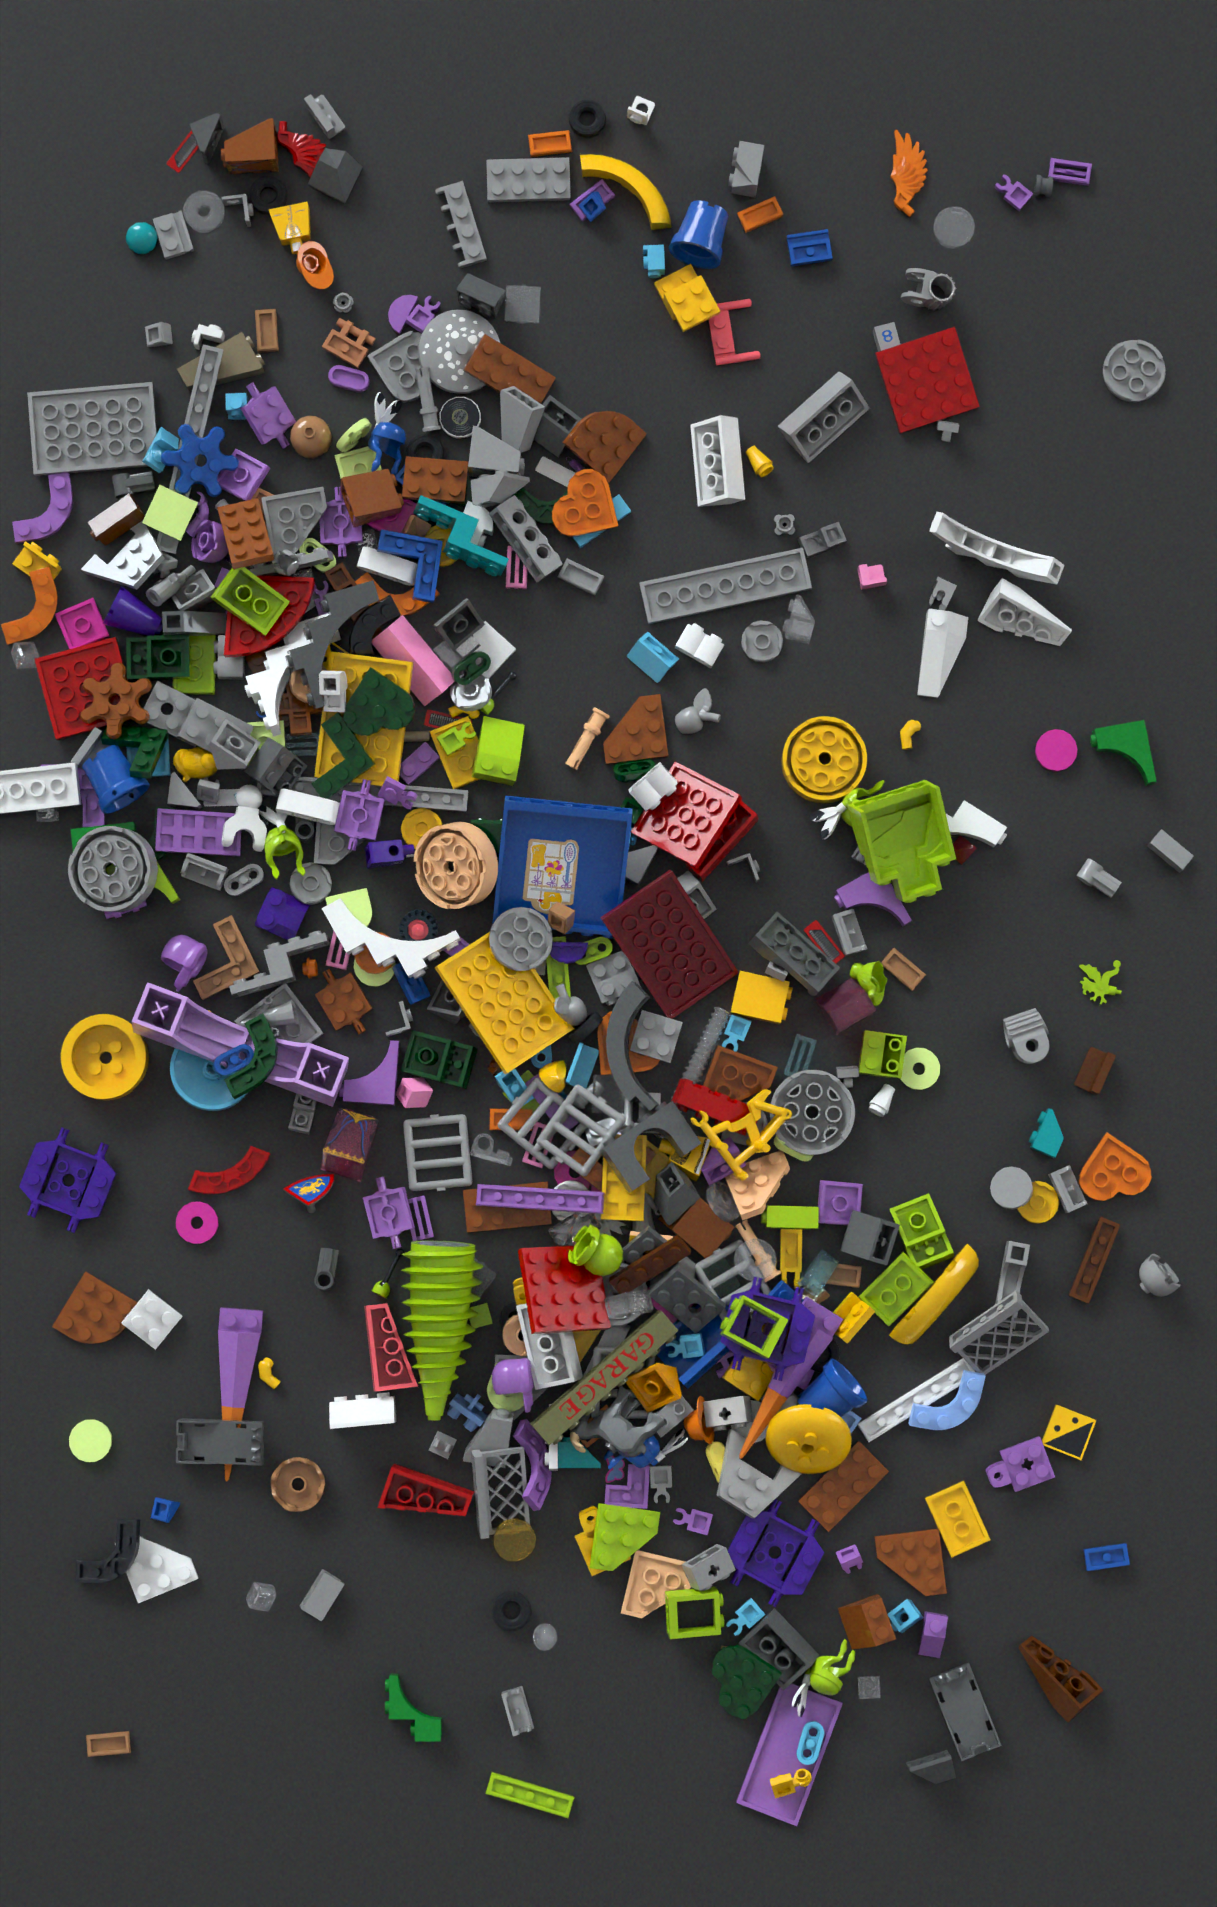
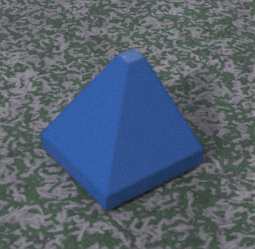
[578,192,606,222]
[151,1497,180,1523]

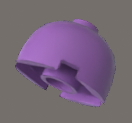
[191,520,228,563]

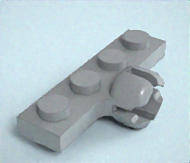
[249,547,334,576]

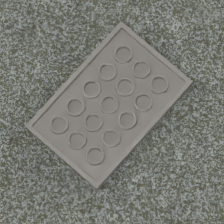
[27,382,157,476]

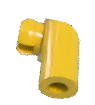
[448,705,480,719]
[900,720,921,750]
[258,1357,281,1390]

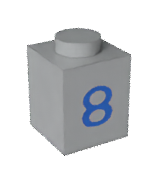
[873,322,900,352]

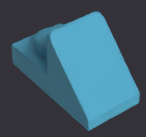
[142,427,179,473]
[495,1069,534,1106]

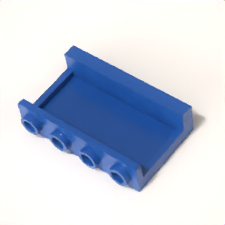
[657,1293,749,1389]

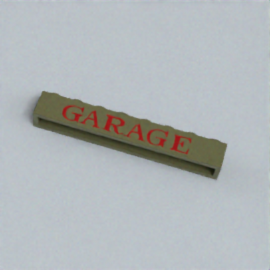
[530,1310,679,1445]

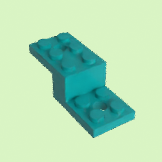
[413,495,509,576]

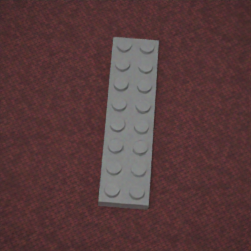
[639,548,812,624]

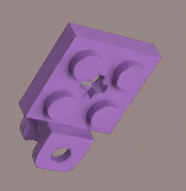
[986,1436,1055,1492]

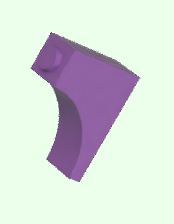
[834,872,912,926]
[339,1040,400,1106]

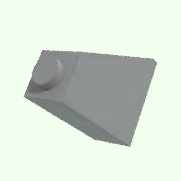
[500,386,545,453]
[463,1409,514,1468]

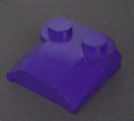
[255,887,310,940]

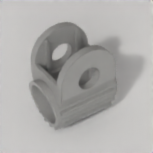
[901,268,957,311]
[1003,1008,1049,1064]

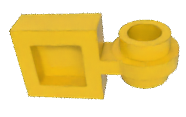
[770,1769,812,1799]

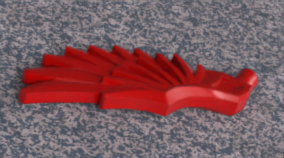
[277,121,326,178]

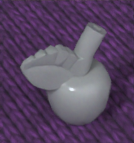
[675,688,721,734]
[554,984,587,1026]

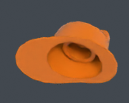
[296,241,334,289]
[684,1396,715,1444]

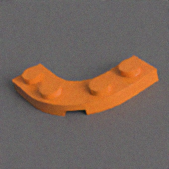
[1,566,57,645]
[355,572,440,617]

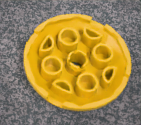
[765,1404,852,1474]

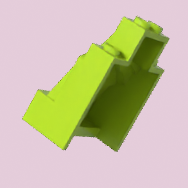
[847,780,956,903]

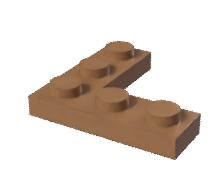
[193,915,260,1000]

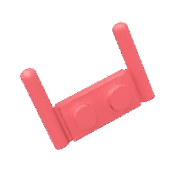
[708,299,761,366]

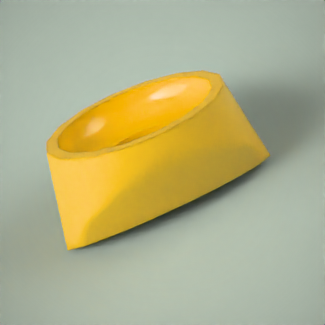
[539,1060,566,1093]

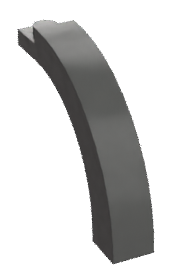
[606,981,659,1112]

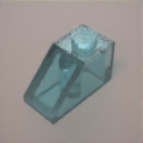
[797,1249,839,1296]

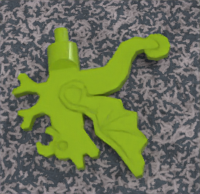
[1079,960,1122,1004]

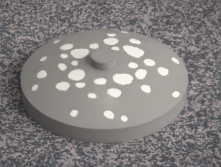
[418,310,500,394]

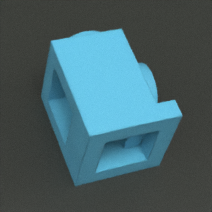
[643,245,665,278]
[225,393,249,420]
[887,1599,924,1633]

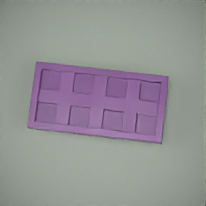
[155,808,241,857]

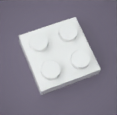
[121,1289,182,1350]

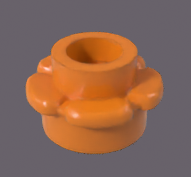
[302,958,318,978]

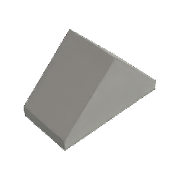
[167,772,202,810]

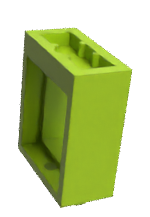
[761,1206,819,1229]
[720,1295,788,1359]
[665,1587,724,1639]

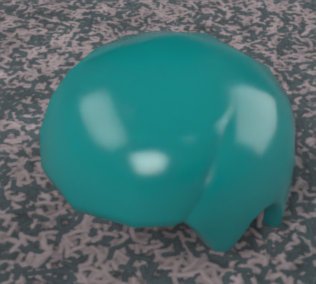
[126,222,158,254]

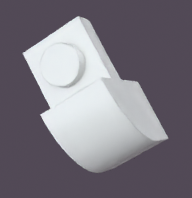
[463,501,494,548]
[319,670,348,712]

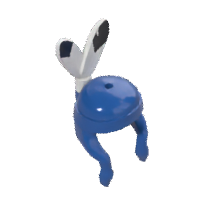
[368,392,406,476]
[604,1429,688,1470]

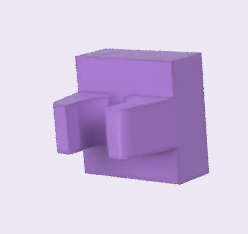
[835,1544,863,1574]

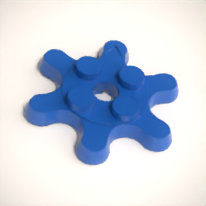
[161,424,239,497]

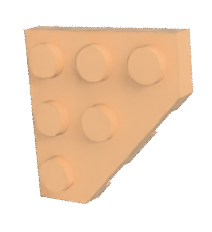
[725,1150,790,1221]
[621,1550,691,1618]

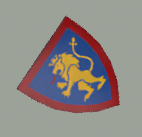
[283,1174,335,1213]

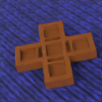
[279,681,324,736]

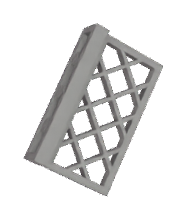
[949,1290,1049,1375]
[471,1446,530,1539]

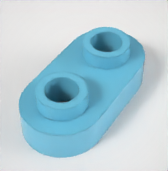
[796,1721,824,1765]

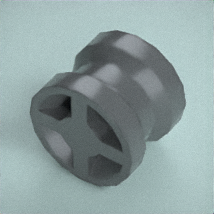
[1034,175,1054,198]

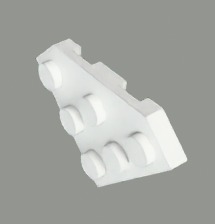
[115,1537,199,1603]

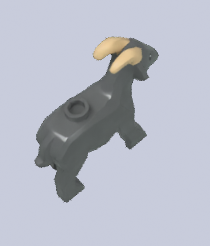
[570,1386,666,1458]

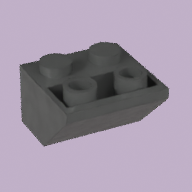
[456,273,506,318]
[534,395,582,458]
[244,737,307,796]
[654,1162,700,1226]
[840,1210,900,1265]

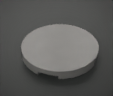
[1103,340,1166,402]
[489,907,553,971]

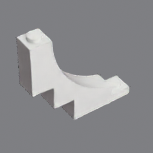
[864,800,1007,865]

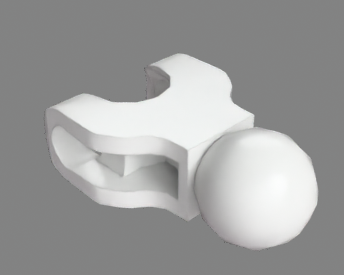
[222,785,267,852]

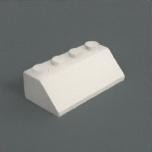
[691,415,745,507]
[516,1303,583,1390]

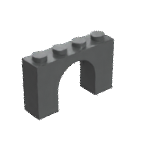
[600,1101,701,1193]

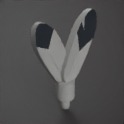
[593,1214,631,1236]

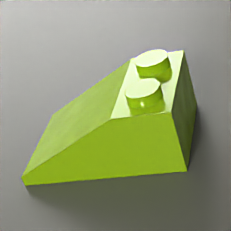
[210,567,290,636]
[472,716,525,786]

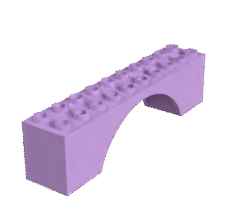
[132,982,349,1107]

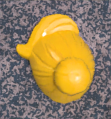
[173,747,217,782]

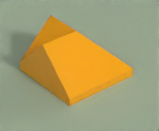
[626,1363,682,1412]

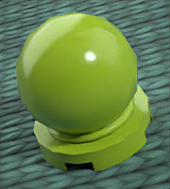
[568,1224,623,1276]

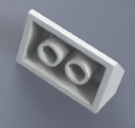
[329,1392,397,1429]

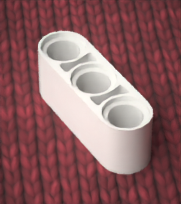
[356,546,417,586]
[275,789,340,825]

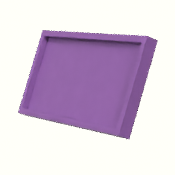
[736,1683,843,1826]

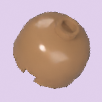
[290,416,332,459]

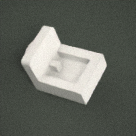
[191,324,225,350]

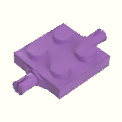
[240,382,296,448]
[319,487,363,558]
[334,779,385,851]
[363,1177,415,1249]

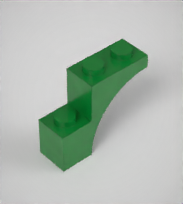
[385,1674,442,1742]

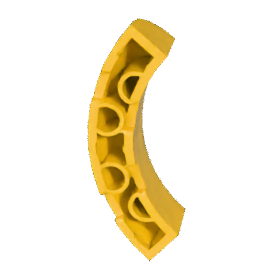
[580,154,672,230]
[889,1244,979,1344]

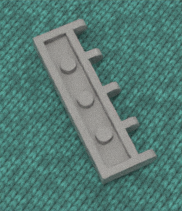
[435,181,487,268]

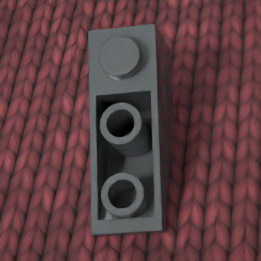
[162,611,227,636]

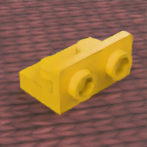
[12,541,62,579]
[833,1292,875,1344]

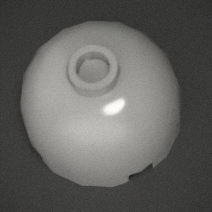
[1139,1254,1181,1297]

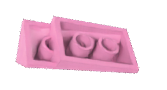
[371,615,455,706]

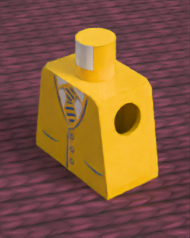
[269,202,310,254]

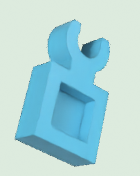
[722,1013,752,1052]
[666,1333,705,1359]
[726,1598,765,1636]

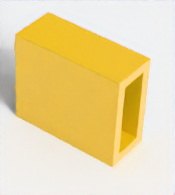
[730,971,792,1025]

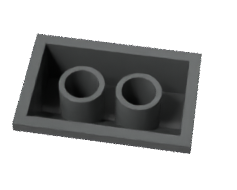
[739,1608,819,1690]

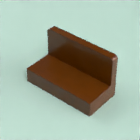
[1074,1047,1116,1095]

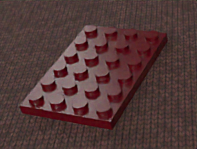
[600,870,739,1019]

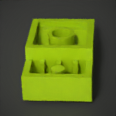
[890,1193,954,1270]

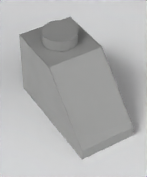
[625,845,658,886]

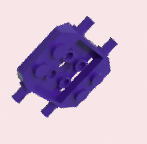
[19,1127,117,1233]
[720,1276,815,1381]
[727,1499,824,1607]

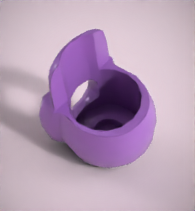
[161,935,208,992]
[492,1358,534,1413]

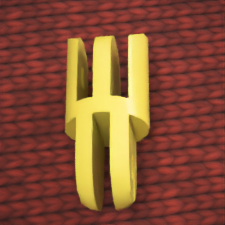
[706,1441,725,1483]

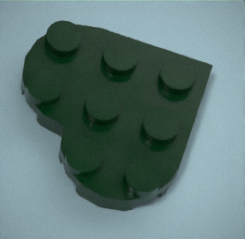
[343,667,416,736]
[712,1645,782,1719]

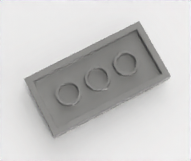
[486,157,570,203]

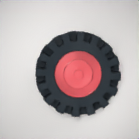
[399,909,438,941]

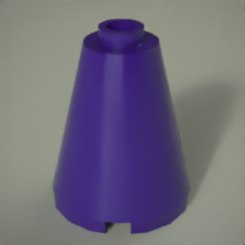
[103,586,163,636]

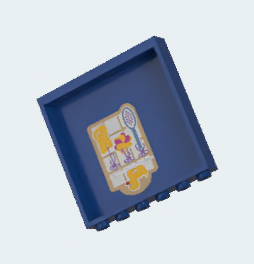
[492,796,632,938]

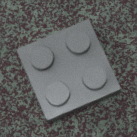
[630,1010,683,1063]

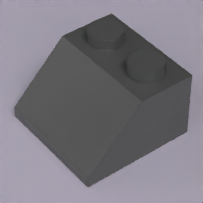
[432,598,485,651]

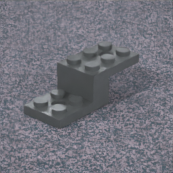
[622,1225,726,1333]

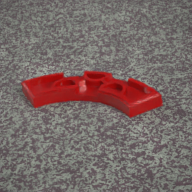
[188,1146,271,1194]

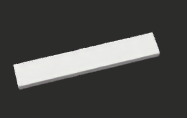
[857,1358,975,1442]

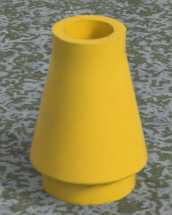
[745,445,774,477]

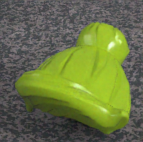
[850,961,887,1006]

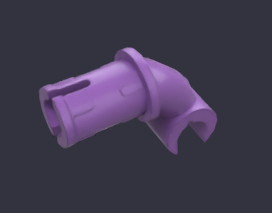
[186,492,209,538]

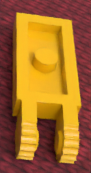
[780,1229,802,1289]

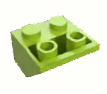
[858,1030,907,1078]

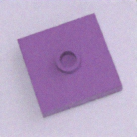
[218,449,271,501]
[818,1180,863,1225]

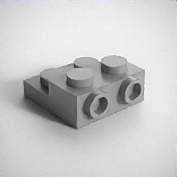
[586,951,641,1006]

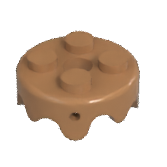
[271,1457,325,1512]

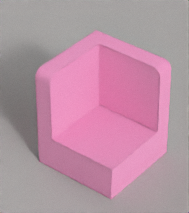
[857,564,887,590]
[395,1077,433,1108]

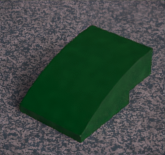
[126,635,190,682]
[401,1030,478,1089]

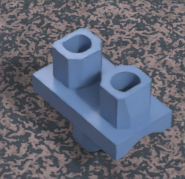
[447,1393,488,1432]

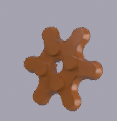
[80,663,152,739]

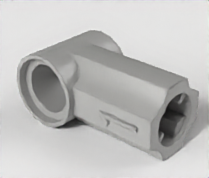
[1076,858,1122,898]

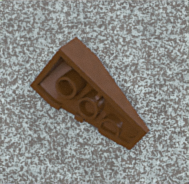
[1018,1636,1103,1723]

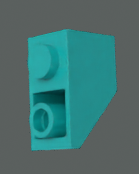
[1029,1108,1064,1158]

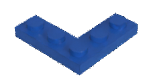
[377,529,443,603]

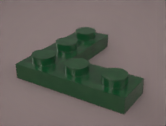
[311,712,375,799]
[101,726,168,779]

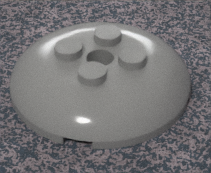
[770,1070,855,1155]

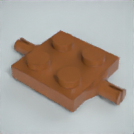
[315,969,373,1035]

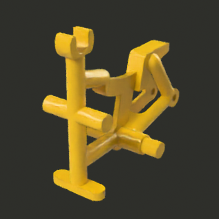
[691,1089,792,1181]

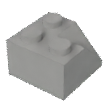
[728,141,764,198]

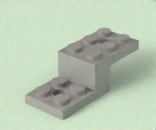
[143,681,254,753]
[229,931,330,998]

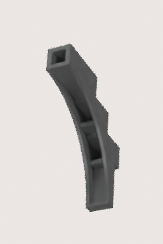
[285,580,379,709]

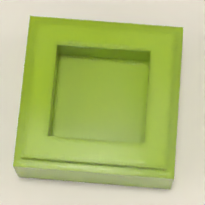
[469,1303,493,1328]

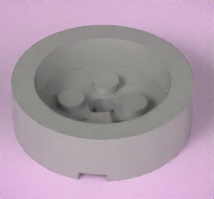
[68,826,158,912]

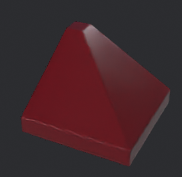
[953,835,977,865]

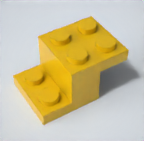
[654,264,720,332]

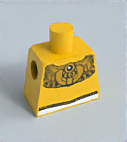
[658,1136,710,1181]

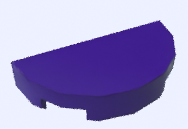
[550,942,588,964]

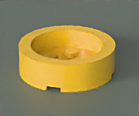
[782,716,867,803]
[61,1014,149,1100]

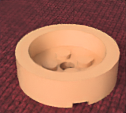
[414,822,498,909]

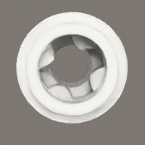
[869,1084,895,1117]

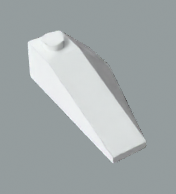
[978,578,1072,646]
[917,609,968,698]

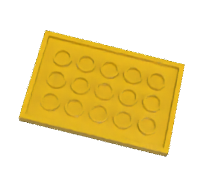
[314,651,414,786]
[435,932,574,1074]

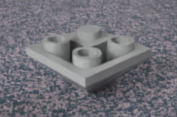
[471,470,530,508]

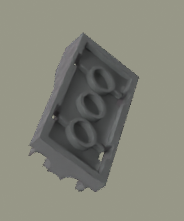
[748,912,840,996]
[176,1418,264,1466]
[929,1662,1002,1761]

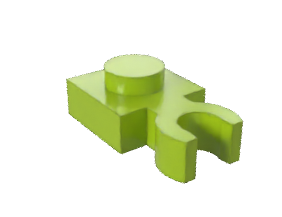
[437,722,476,756]

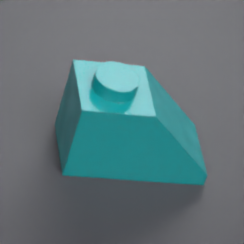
[558,1437,601,1468]

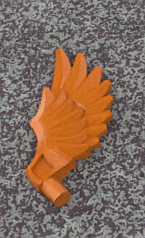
[890,130,928,217]

